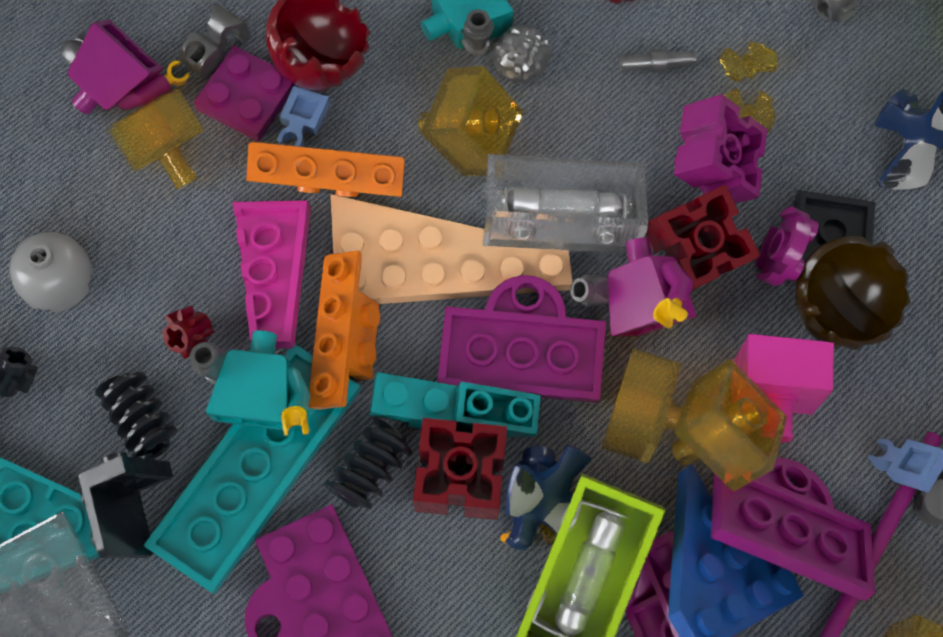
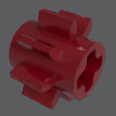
[162,305,214,359]

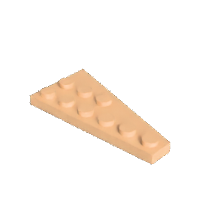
[331,194,572,304]

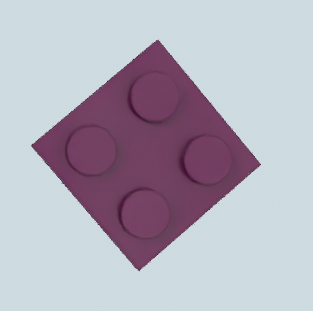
[193,46,297,142]

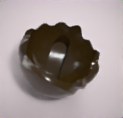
[795,236,911,350]

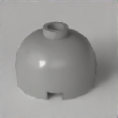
[9,232,94,312]

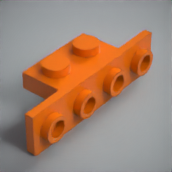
[246,141,405,197]
[309,250,380,410]

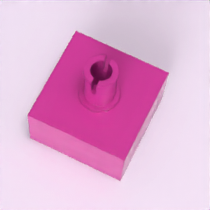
[731,334,834,443]

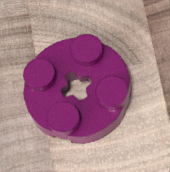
[756,207,819,286]

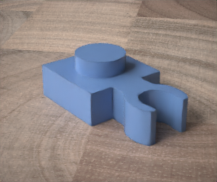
[277,86,330,147]
[867,439,943,493]

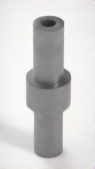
[620,49,696,72]

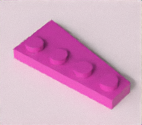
[232,200,311,349]

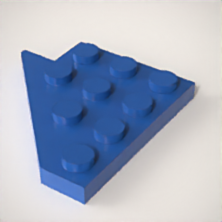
[668,464,805,637]

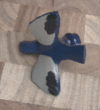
[874,89,943,190]
[500,445,592,550]

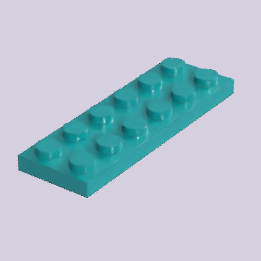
[143,344,361,595]

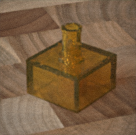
[418,66,523,176]
[104,89,204,189]
[601,349,709,463]
[672,359,787,492]

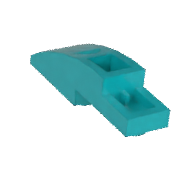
[369,372,541,437]

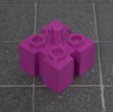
[674,94,768,204]

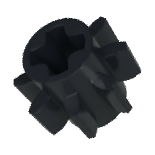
[0,347,38,397]

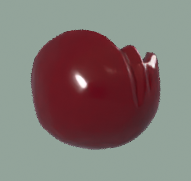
[266,0,370,91]

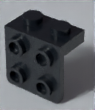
[78,452,173,558]

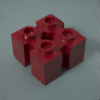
[642,184,760,290]
[413,418,507,520]

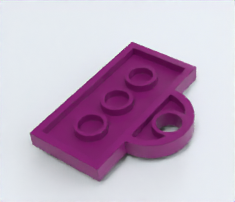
[437,275,606,403]
[711,458,876,602]
[244,504,392,637]

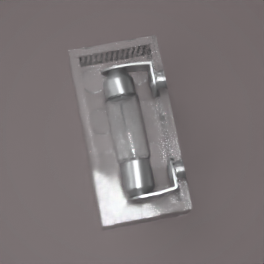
[483,154,648,254]

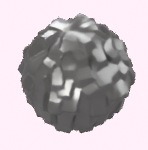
[492,25,552,84]

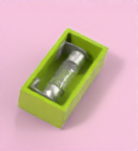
[516,473,665,637]

